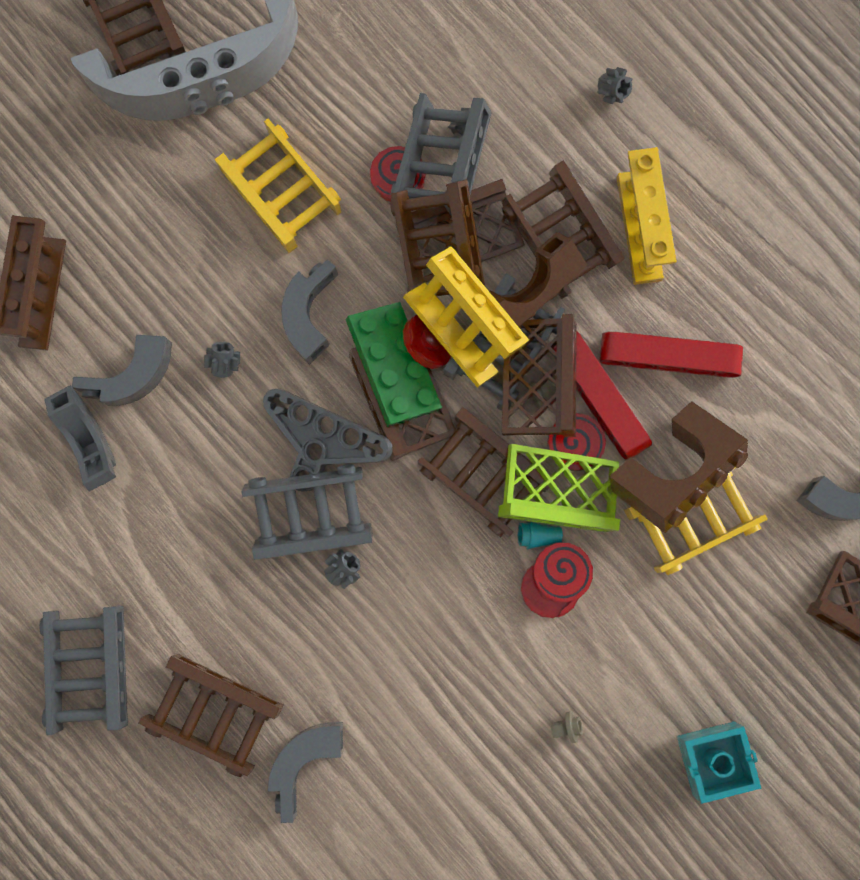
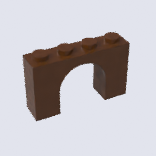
[609,401,748,533]

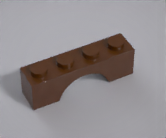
[489,232,588,327]

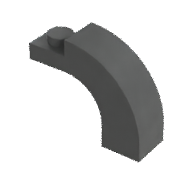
[281,259,338,365]
[72,335,172,406]
[44,385,116,492]
[796,476,860,521]
[268,722,343,823]

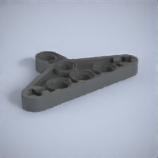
[263,389,393,492]

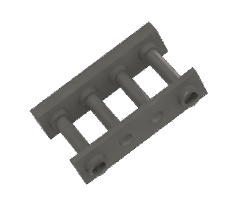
[391,93,492,216]
[444,273,565,411]
[241,464,373,560]
[39,606,128,735]

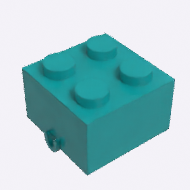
[677,721,762,804]

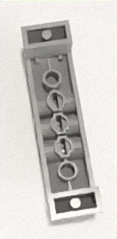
[71,0,299,121]

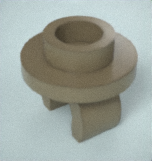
[551,711,583,743]

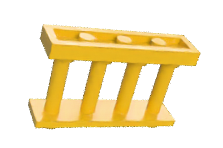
[214,118,341,253]
[616,147,677,285]
[403,246,529,388]
[624,467,768,575]

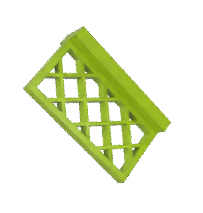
[498,444,620,532]

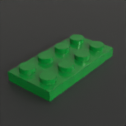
[345,302,442,427]

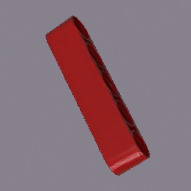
[548,331,652,460]
[600,332,743,378]

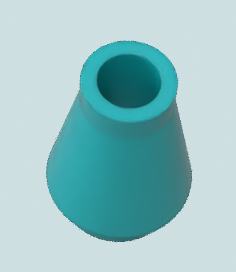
[517,521,563,549]

